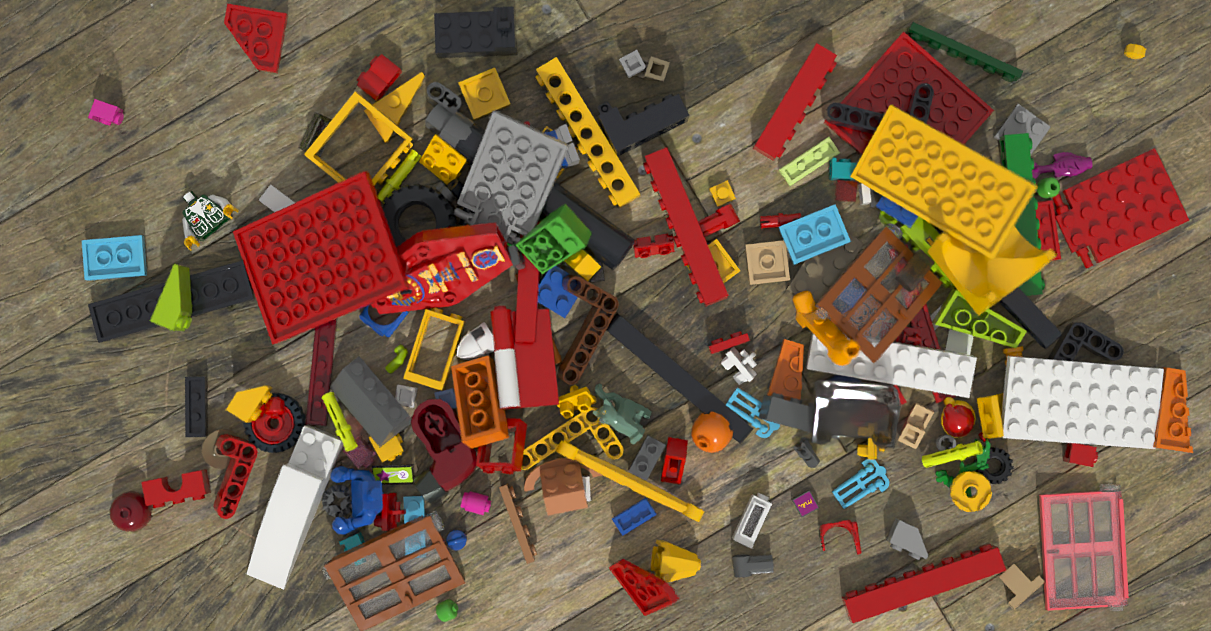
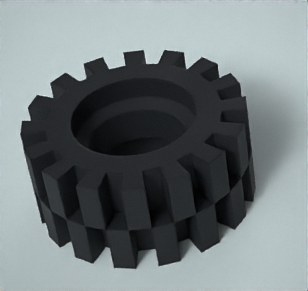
[974,447,1014,484]

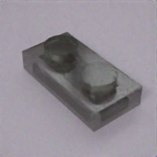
[895,249,935,292]

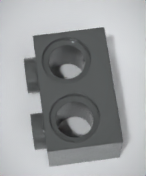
[628,434,666,481]

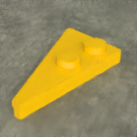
[364,72,425,143]

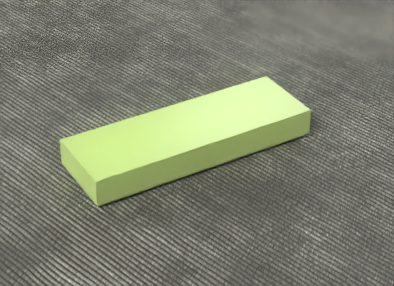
[779,137,840,187]

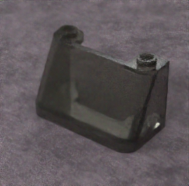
[811,380,901,449]

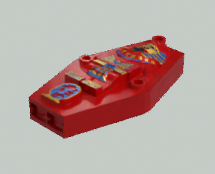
[371,222,513,314]

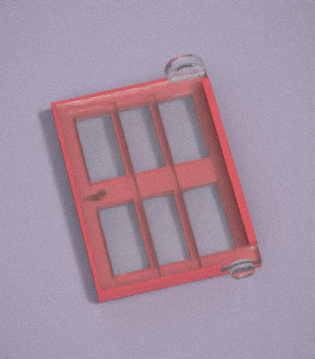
[1039,484,1129,611]

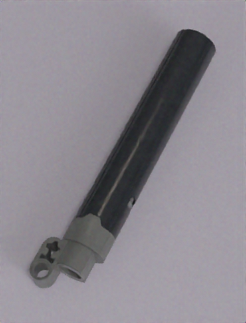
[425,82,635,270]

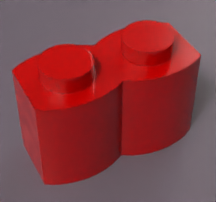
[357,54,402,102]

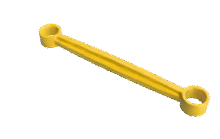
[556,440,705,522]

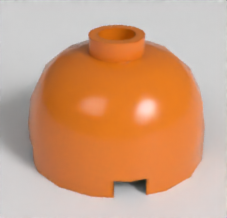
[691,412,733,453]

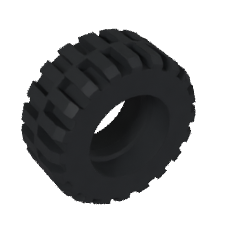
[382,184,457,248]

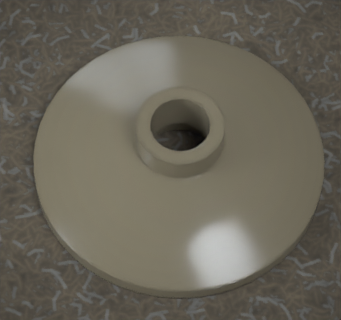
[202,429,240,469]

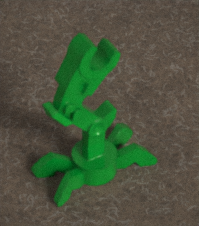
[935,438,990,497]

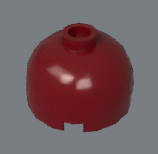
[109,491,153,532]

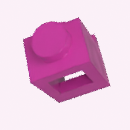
[88,99,124,126]

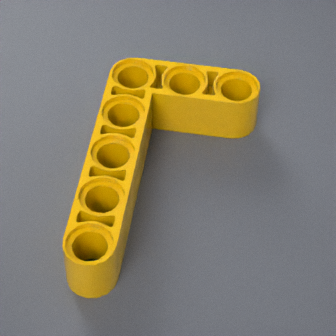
[521,407,623,470]

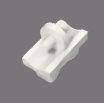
[721,347,757,385]

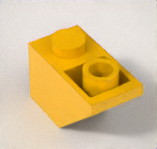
[564,249,601,281]
[226,385,273,423]

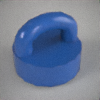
[446,530,467,550]

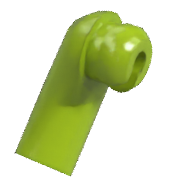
[385,344,408,374]

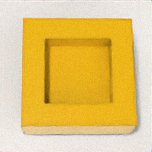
[709,180,736,207]

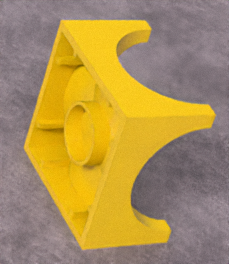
[927,226,1056,316]

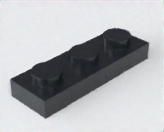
[185,376,208,437]

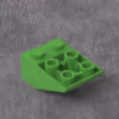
[516,204,592,274]

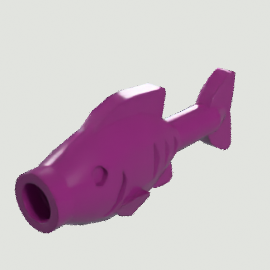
[1032,152,1092,180]

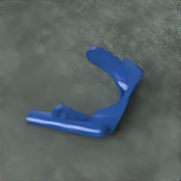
[359,304,409,337]

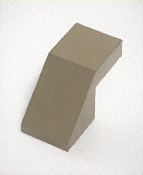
[625,56,670,82]

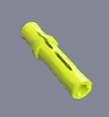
[377,149,422,203]
[322,392,358,451]
[922,441,983,468]

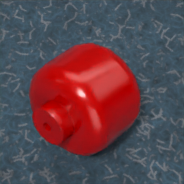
[264,397,285,419]

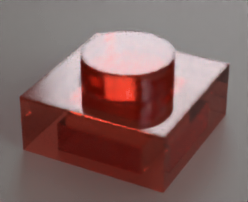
[835,180,858,202]

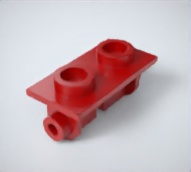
[633,233,675,258]

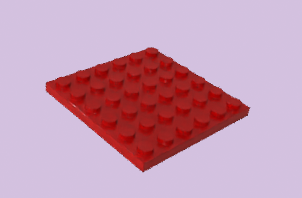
[824,31,994,156]

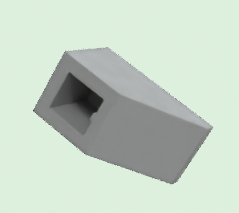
[886,518,928,560]

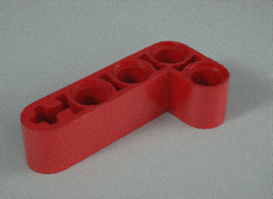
[213,434,258,519]

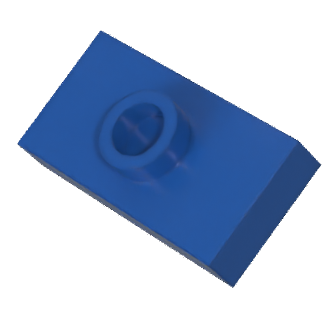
[612,497,657,536]

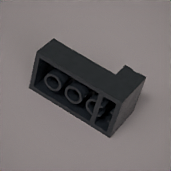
[434,6,518,58]
[597,93,690,157]

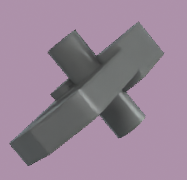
[793,439,820,468]

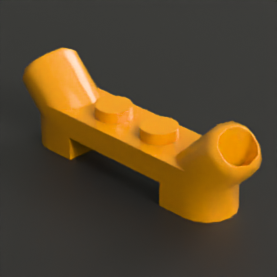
[792,290,860,366]

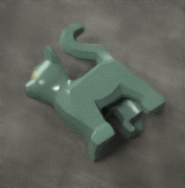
[593,384,652,445]

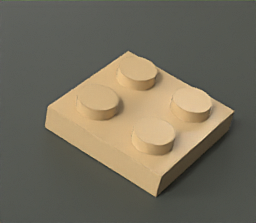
[745,240,790,285]

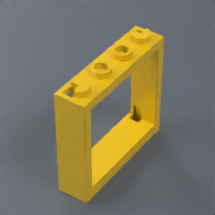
[304,92,414,187]

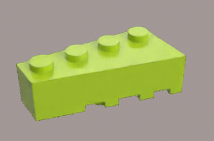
[932,289,1027,348]

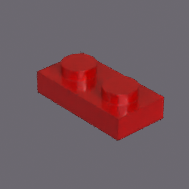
[708,331,750,354]

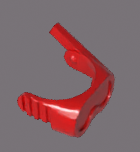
[820,520,862,554]

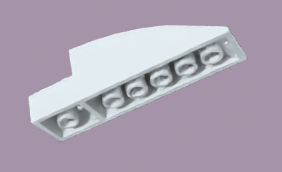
[247,425,343,590]

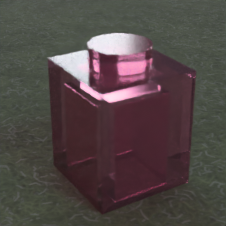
[343,436,376,469]

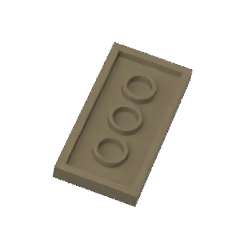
[786,233,864,310]

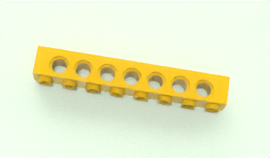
[535,57,640,209]

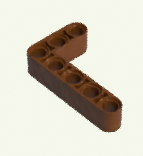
[558,274,619,385]

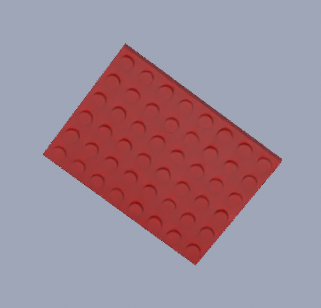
[233,171,410,345]

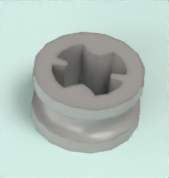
[936,435,956,451]

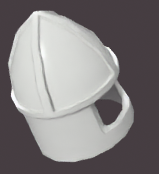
[456,322,494,360]

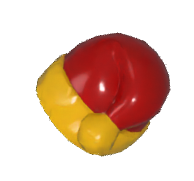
[941,397,976,438]

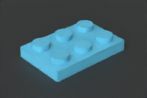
[779,204,851,265]
[82,235,147,281]

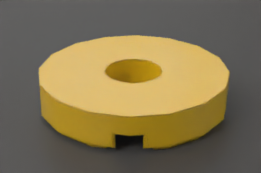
[950,471,992,512]

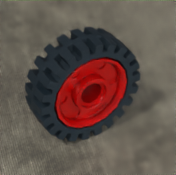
[243,393,306,453]

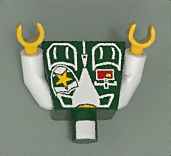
[182,191,239,251]

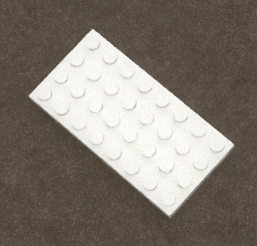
[1001,356,1164,449]

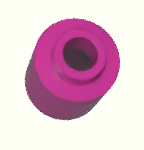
[461,491,492,516]

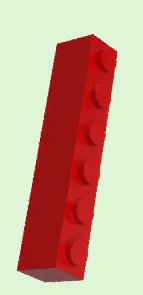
[753,43,837,161]

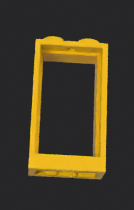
[403,308,466,391]

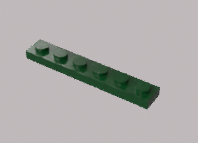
[906,22,1023,82]

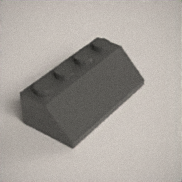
[330,356,411,447]

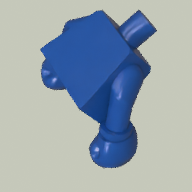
[330,466,383,535]

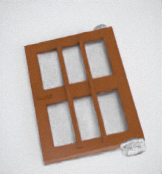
[815,223,943,363]
[322,511,465,631]

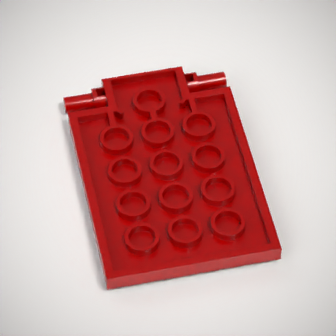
[1052,148,1190,269]

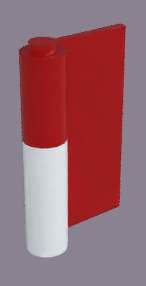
[490,306,559,409]

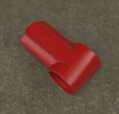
[698,203,740,237]

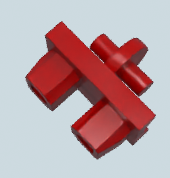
[374,492,406,531]

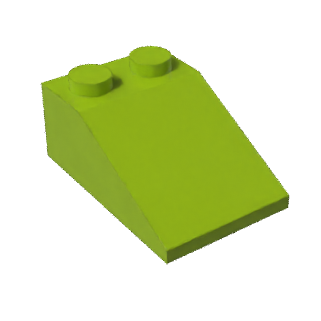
[150,264,192,331]

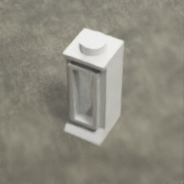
[732,493,772,548]

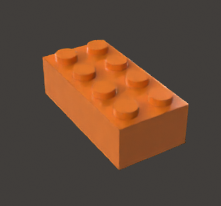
[451,355,509,448]

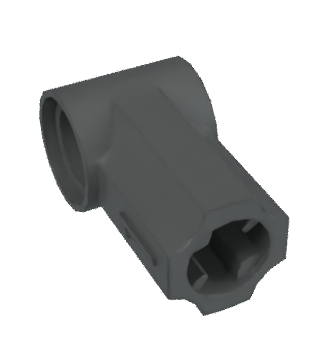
[732,554,774,578]

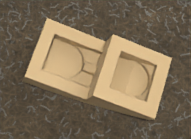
[897,402,934,449]

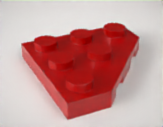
[224,3,288,74]
[608,558,679,616]

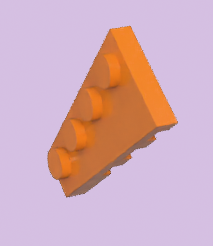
[767,339,804,401]
[1153,367,1193,453]

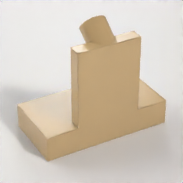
[999,564,1045,610]

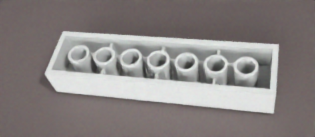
[806,333,977,398]

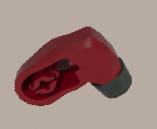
[411,399,478,504]

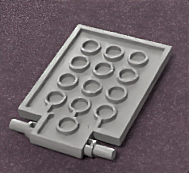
[454,110,569,245]

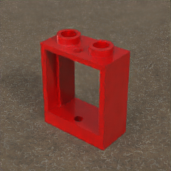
[476,418,527,474]

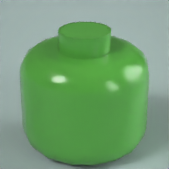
[1036,177,1060,198]
[436,599,458,622]

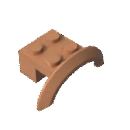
[524,458,603,516]

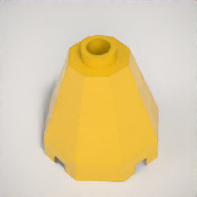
[650,540,701,583]

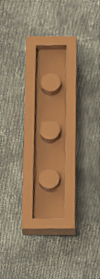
[499,483,538,564]

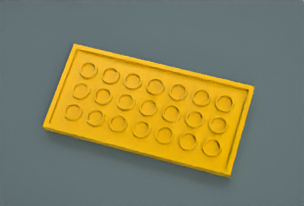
[850,105,1037,259]

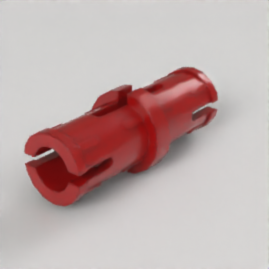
[760,213,801,229]

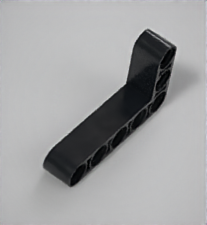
[824,83,934,134]
[1048,322,1124,361]

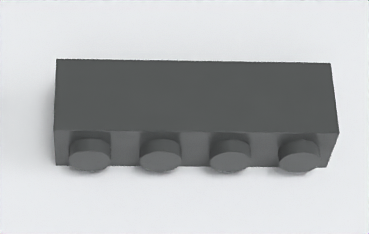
[758,393,845,440]

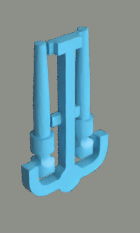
[726,387,780,438]
[832,459,889,509]

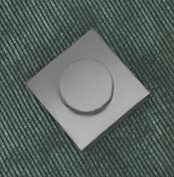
[619,50,646,78]

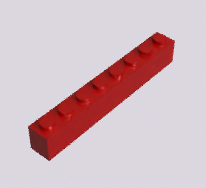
[642,147,729,307]
[841,544,1006,624]

